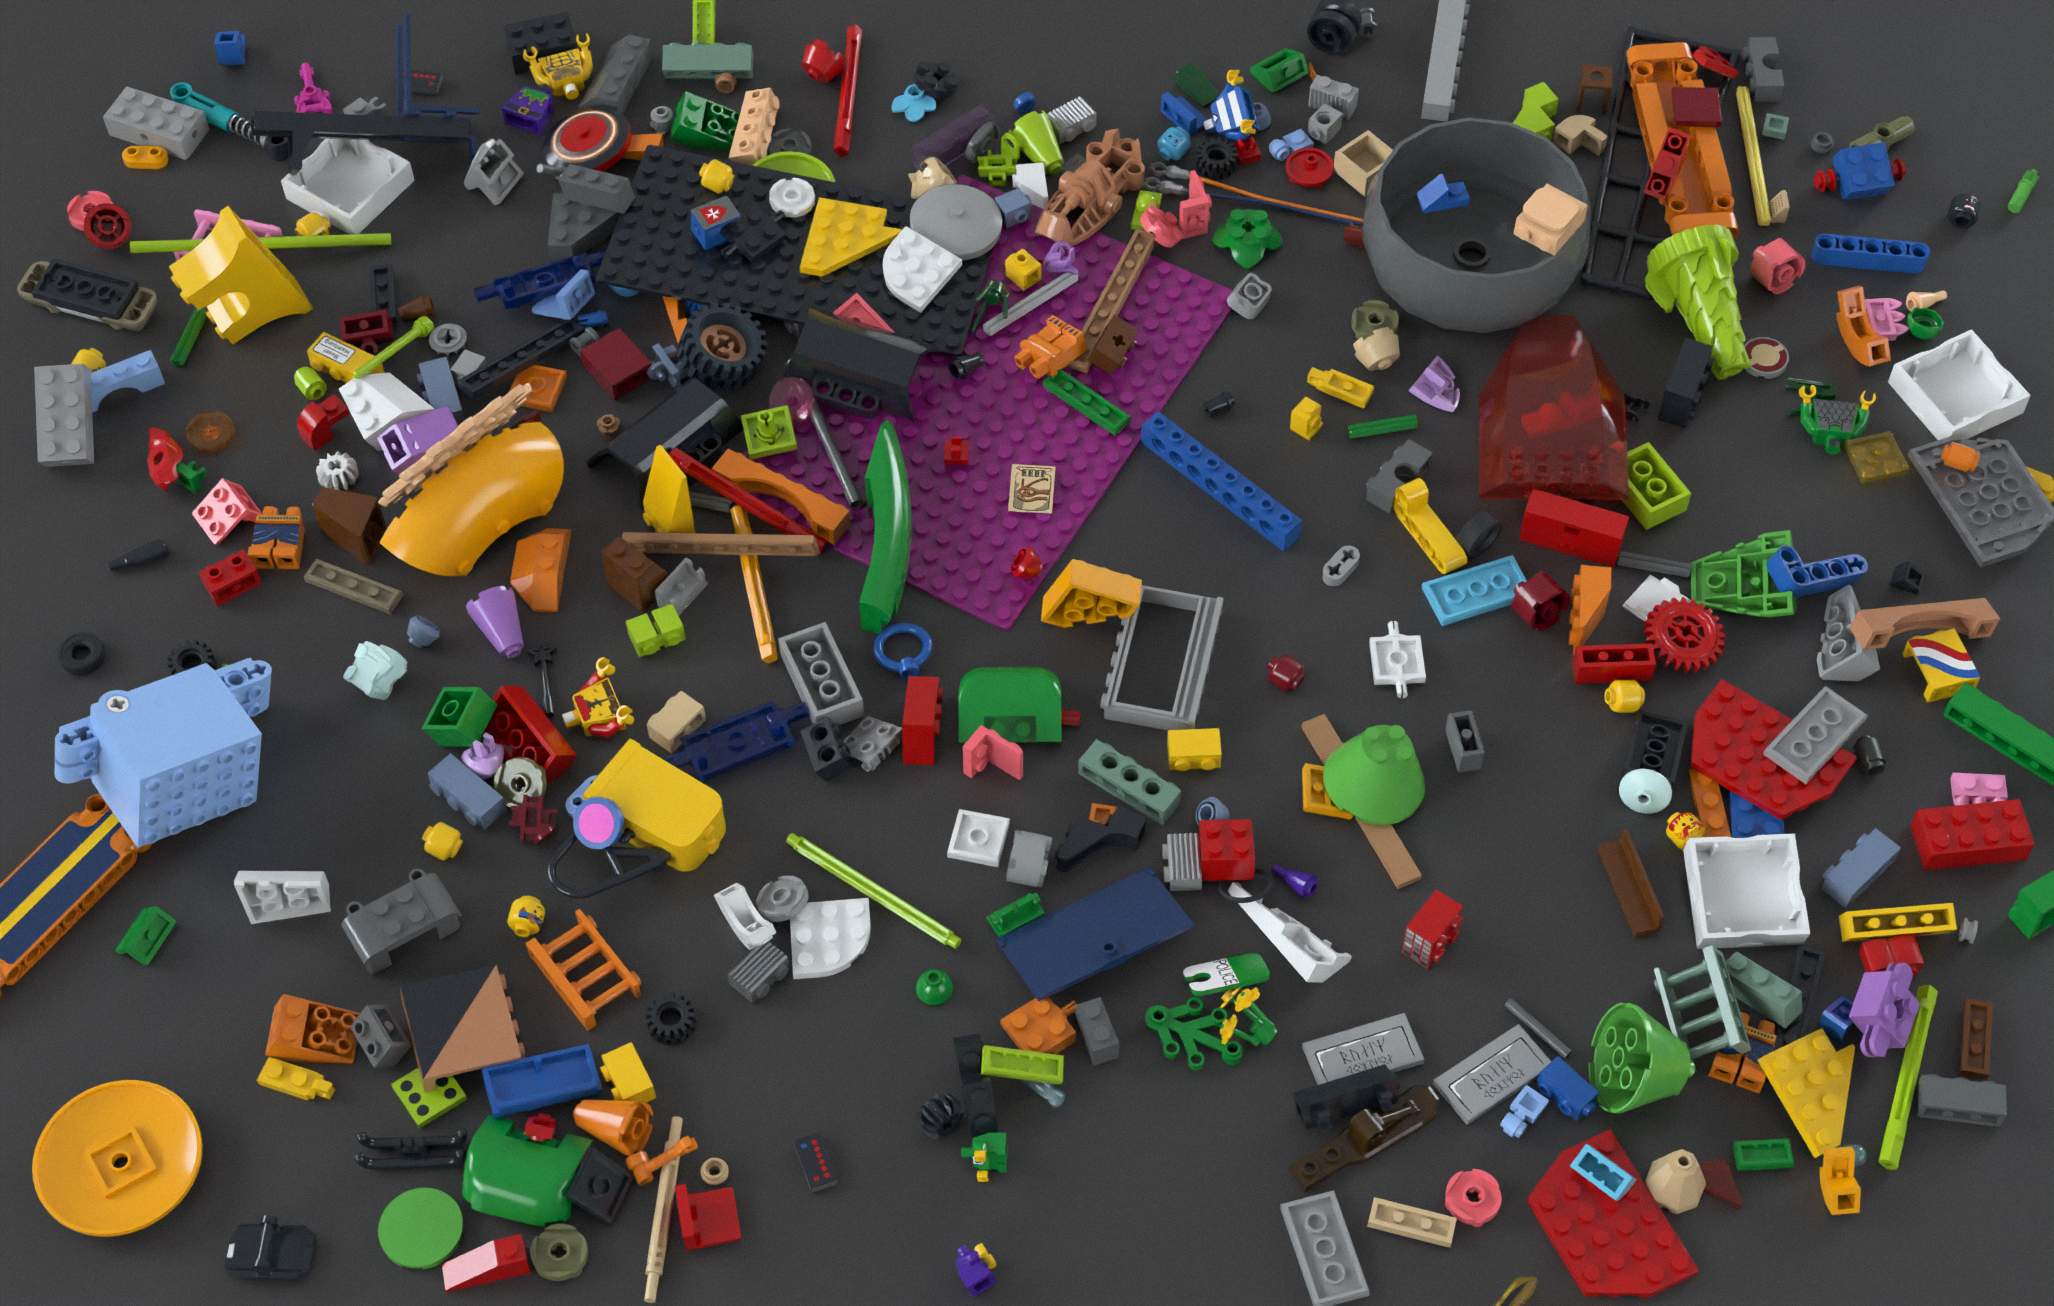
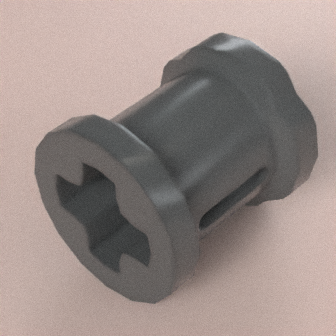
[1359,8,1378,37]
[569,327,600,357]

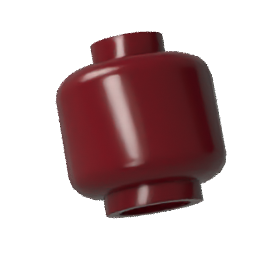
[1267,654,1306,692]

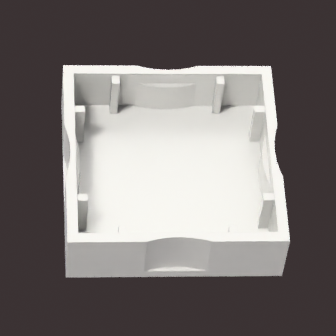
[281,139,414,234]
[1888,329,2030,440]
[1683,834,1810,949]

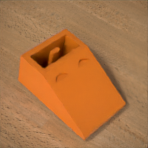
[1569,565,1611,655]
[265,994,360,1064]

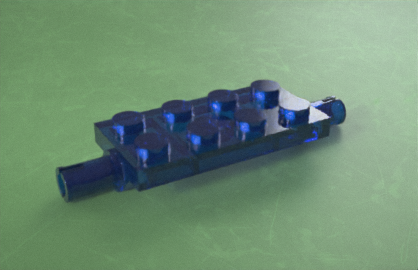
[473,249,607,310]
[662,700,810,782]

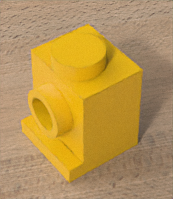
[1290,396,1324,441]

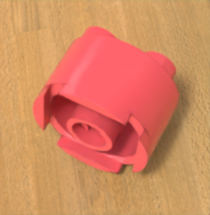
[1750,238,1805,294]

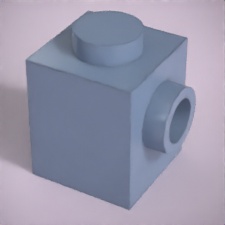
[995,188,1032,228]

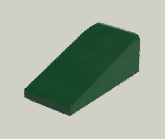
[1175,62,1220,108]

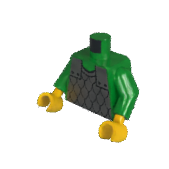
[1799,385,1876,455]

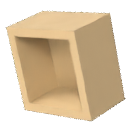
[1334,130,1393,196]

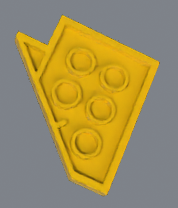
[800,198,902,276]
[1757,1028,1855,1158]

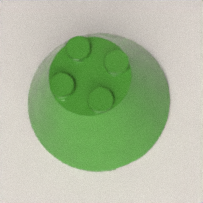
[1323,725,1426,825]
[1588,1003,1695,1113]

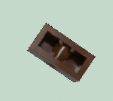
[1087,315,1138,375]

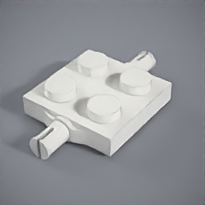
[1369,621,1426,698]

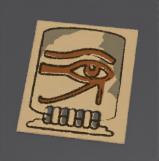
[1008,464,1056,514]

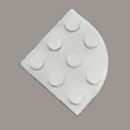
[883,226,962,313]
[790,898,871,979]

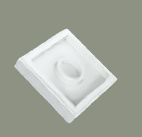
[947,809,1010,867]

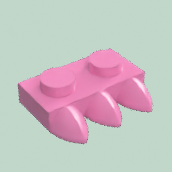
[1865,298,1909,341]
[1950,773,2008,806]

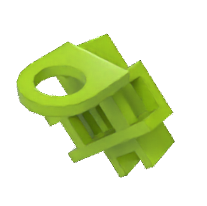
[977,133,1020,187]

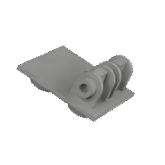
[843,716,902,772]

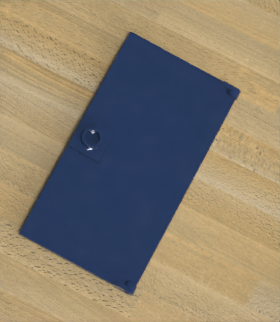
[995,867,1194,1001]

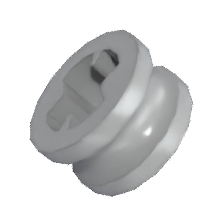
[1958,917,1978,944]

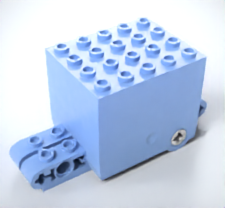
[54,658,272,848]

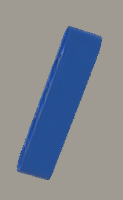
[1811,234,1930,273]

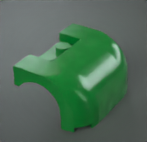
[959,666,1062,743]
[462,1114,593,1227]

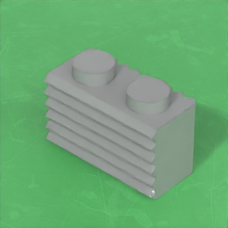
[1308,75,1359,120]
[1047,96,1096,145]
[1162,833,1202,891]

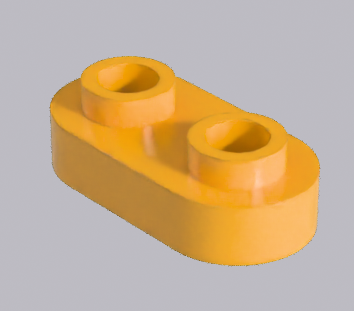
[122,146,169,169]

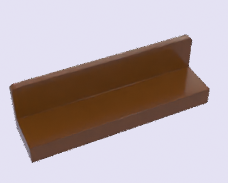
[1597,829,1664,938]

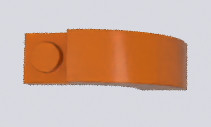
[1836,286,1891,366]

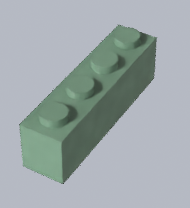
[662,43,753,79]

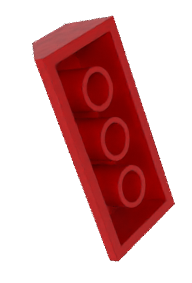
[483,686,577,786]

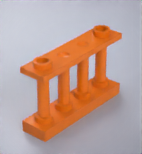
[526,909,642,1031]

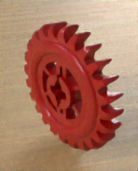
[1643,597,1726,673]

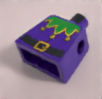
[502,84,554,136]

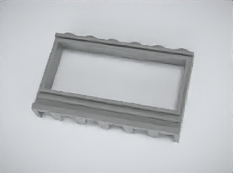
[1100,585,1224,731]

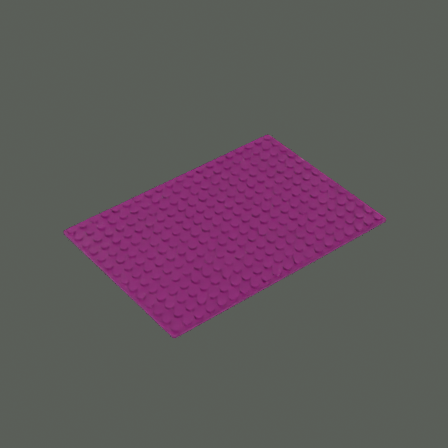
[717,175,1233,631]

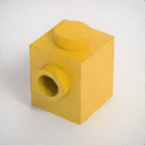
[1005,249,1041,291]

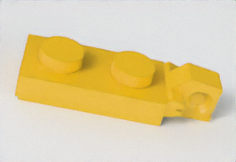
[1307,367,1375,409]
[257,1057,335,1101]

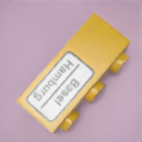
[307,332,385,383]

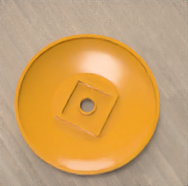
[32,1080,203,1237]

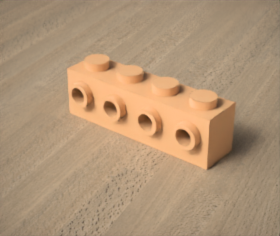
[729,88,779,165]

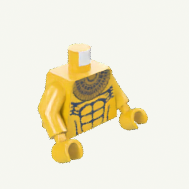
[523,33,593,100]

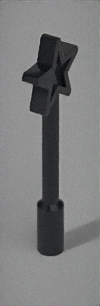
[528,640,556,718]

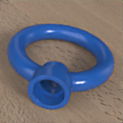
[873,623,933,681]

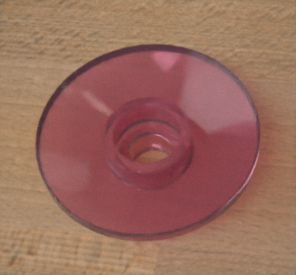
[769,377,815,425]

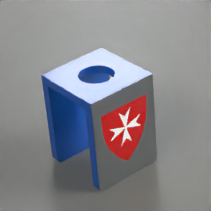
[690,196,740,251]

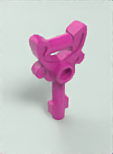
[294,63,333,114]

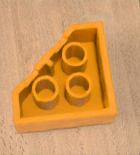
[1041,559,1142,628]

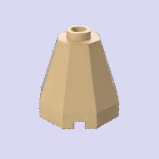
[1644,1149,1706,1214]

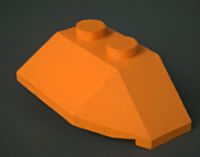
[510,528,572,613]

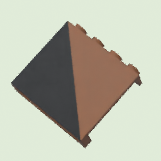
[400,965,526,1092]

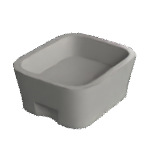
[1227,273,1272,319]

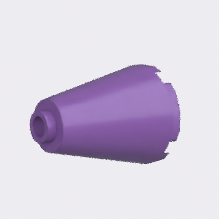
[466,586,524,658]

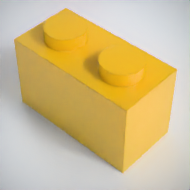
[1167,728,1222,771]
[600,1042,656,1102]

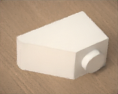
[1012,163,1048,209]

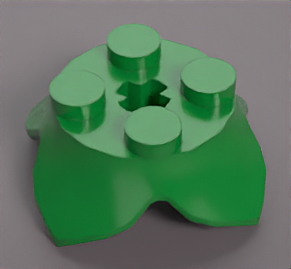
[1212,209,1283,270]

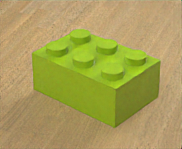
[1604,442,1691,530]

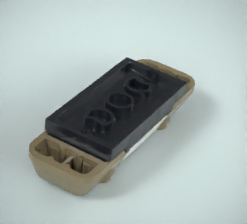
[17,258,157,331]

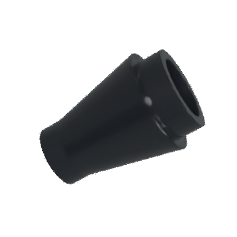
[948,352,985,380]

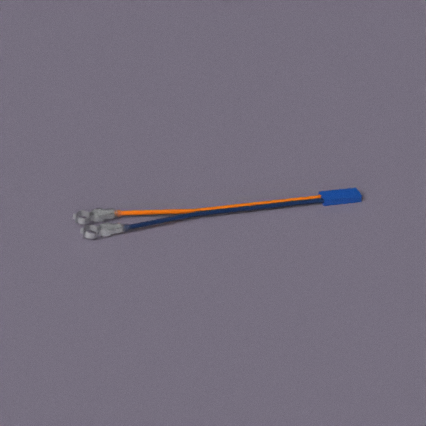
[1143,162,1364,227]

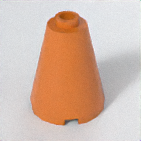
[573,1100,653,1156]

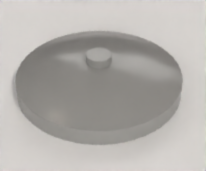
[910,184,1002,260]

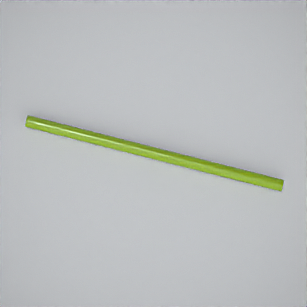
[130,233,391,253]

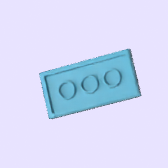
[1422,555,1527,626]

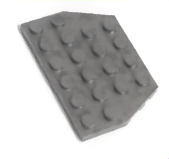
[1908,436,2054,568]

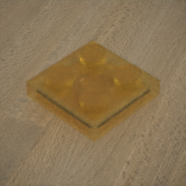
[1843,431,1910,484]

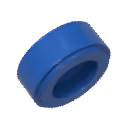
[1013,92,1036,114]

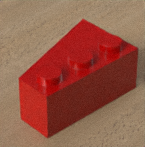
[902,676,944,765]

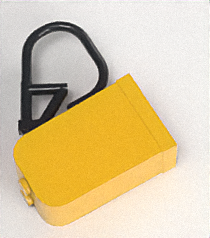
[547,738,726,899]

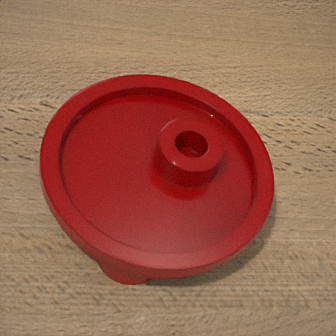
[1286,148,1334,188]

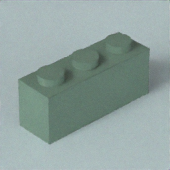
[1726,951,1803,1028]

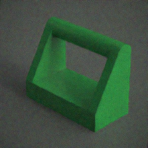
[1250,48,1309,92]

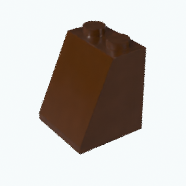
[312,487,386,565]
[601,536,670,613]

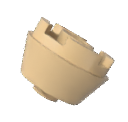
[1353,327,1400,371]

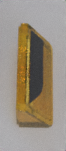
[1494,1276,1538,1306]

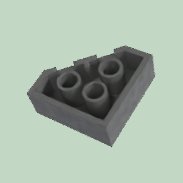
[548,193,621,264]

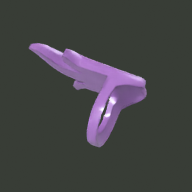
[1043,241,1079,275]

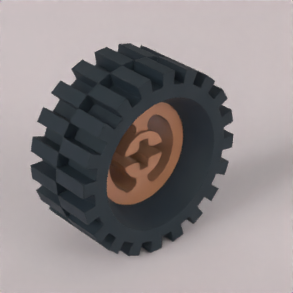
[677,302,767,391]

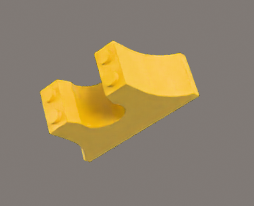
[169,206,313,345]

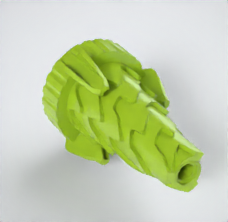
[1645,225,1751,380]

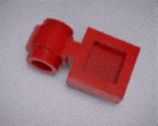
[524,1113,556,1141]

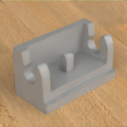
[655,558,708,616]

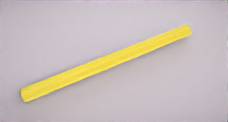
[1736,86,1771,226]

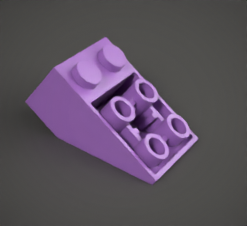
[377,406,458,475]

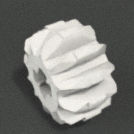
[316,451,359,491]

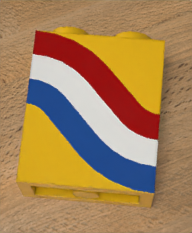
[1902,628,1980,703]

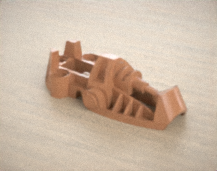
[1035,129,1145,250]

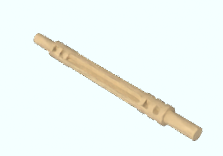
[644,1117,683,1303]

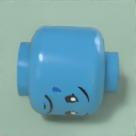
[1157,127,1191,161]

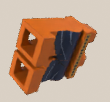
[247,506,305,569]
[1708,1012,1777,1094]

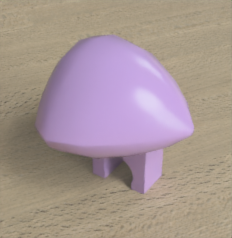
[461,733,504,780]

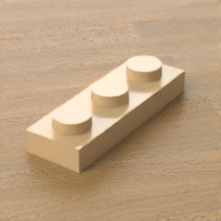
[1367,1197,1457,1248]

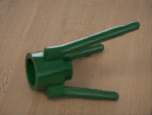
[970,280,1010,333]
[1785,377,1836,416]

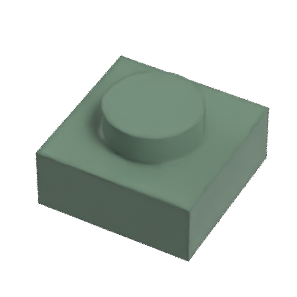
[1762,113,1789,140]

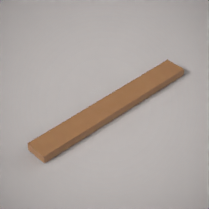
[1065,228,1157,374]
[622,532,819,556]
[1301,714,1422,889]

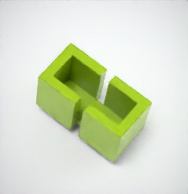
[626,604,686,658]

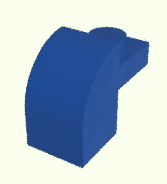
[214,31,247,66]

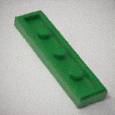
[1043,369,1131,436]

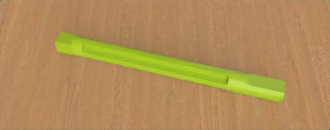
[1878,985,1938,1170]

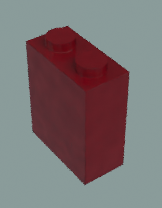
[580,328,652,400]

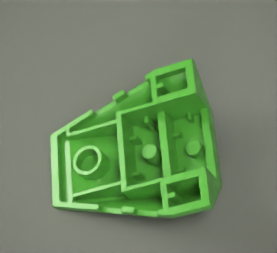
[1691,530,1797,617]

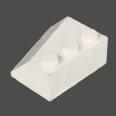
[339,373,436,452]
[234,871,331,924]

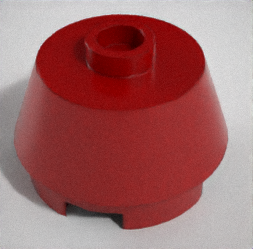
[801,39,846,83]
[84,203,131,249]

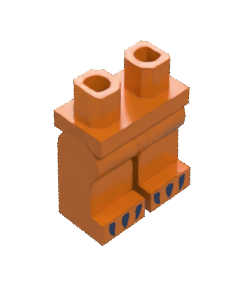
[1014,315,1087,379]

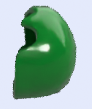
[1906,308,1944,340]

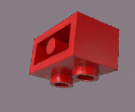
[199,550,262,606]

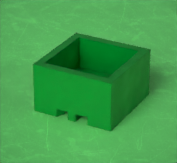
[2008,870,2054,939]

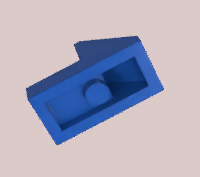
[1417,174,1470,213]
[1818,995,1854,1043]

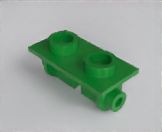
[986,893,1045,937]

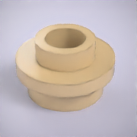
[701,1158,729,1185]

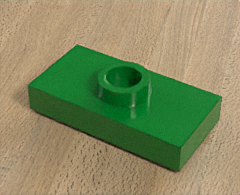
[1732,1138,1794,1171]

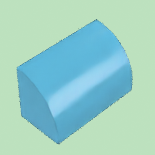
[1570,1144,1637,1201]

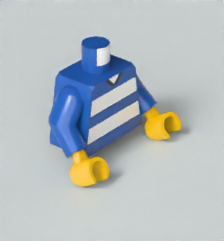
[1204,70,1260,142]

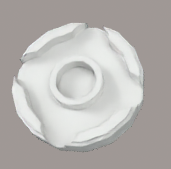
[769,178,815,217]

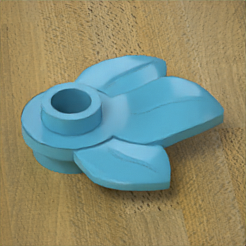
[891,84,936,122]

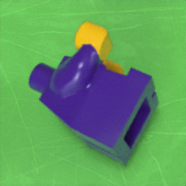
[955,1243,998,1297]

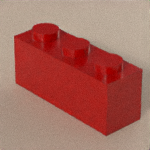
[1572,644,1656,684]

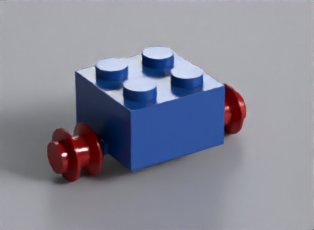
[1814,142,1906,201]

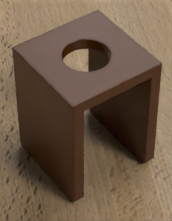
[1577,64,1612,114]

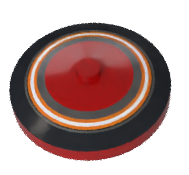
[543,106,632,172]

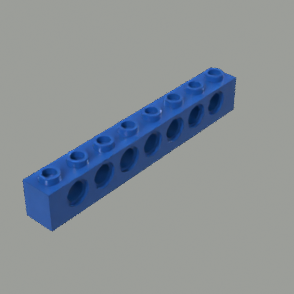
[1141,411,1302,552]

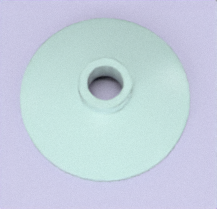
[1619,769,1672,814]

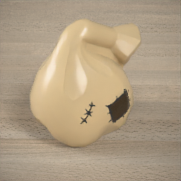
[908,157,957,199]

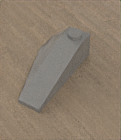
[1817,585,1880,681]

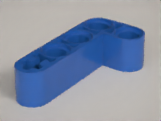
[1766,545,1868,598]

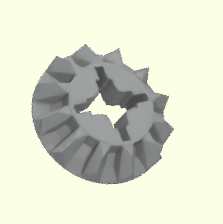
[429,323,467,356]

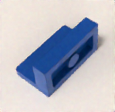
[1160,92,1208,136]

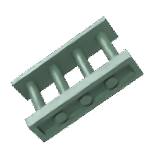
[1654,945,1751,1073]

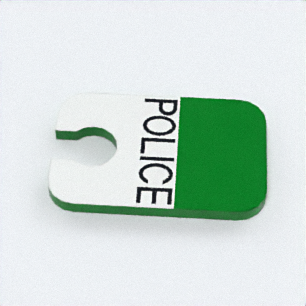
[1183,953,1270,996]

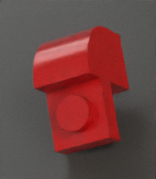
[297,394,350,451]

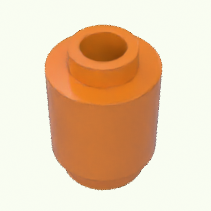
[1941,442,1980,472]

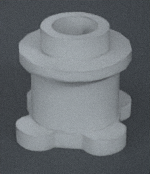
[650,106,673,136]

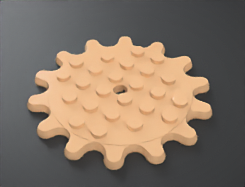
[378,383,532,507]

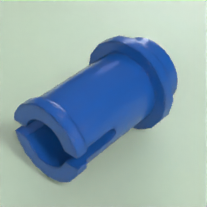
[578,309,609,328]

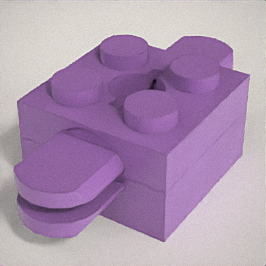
[1849,963,1920,1057]

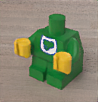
[961,1133,1008,1182]

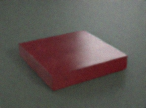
[1671,87,1722,127]

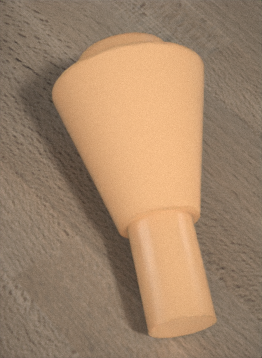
[1906,290,1947,312]

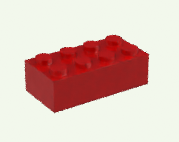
[1910,799,2035,871]

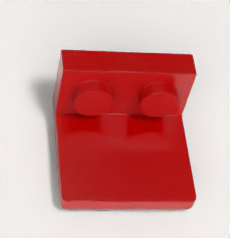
[675,1184,741,1251]

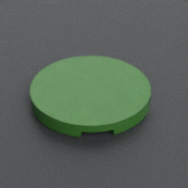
[378,1188,464,1270]

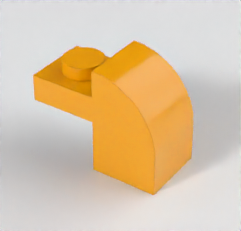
[1819,1146,1861,1215]

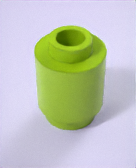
[294,367,327,400]

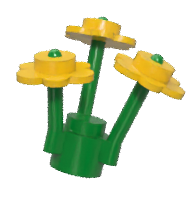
[1220,987,1278,1046]

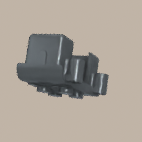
[341,869,462,974]

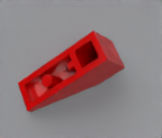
[442,1234,531,1292]

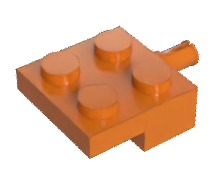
[1000,997,1077,1054]

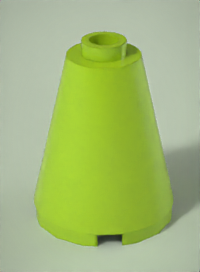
[1008,110,1064,175]

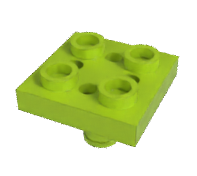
[741,405,798,460]

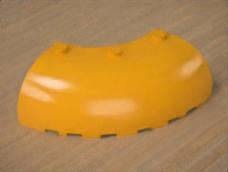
[379,422,564,576]

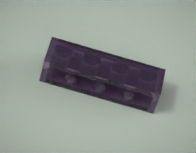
[911,103,996,170]

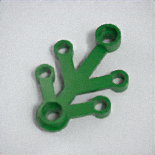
[1145,997,1243,1070]

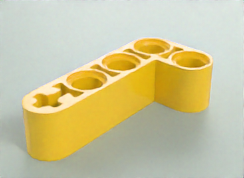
[1394,478,1467,574]

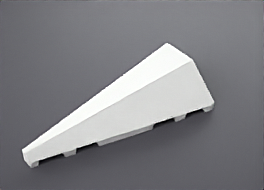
[1228,882,1352,983]

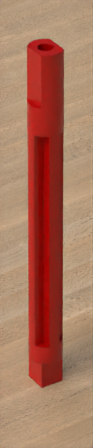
[833,24,863,157]
[669,448,828,556]

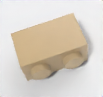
[647,691,706,754]

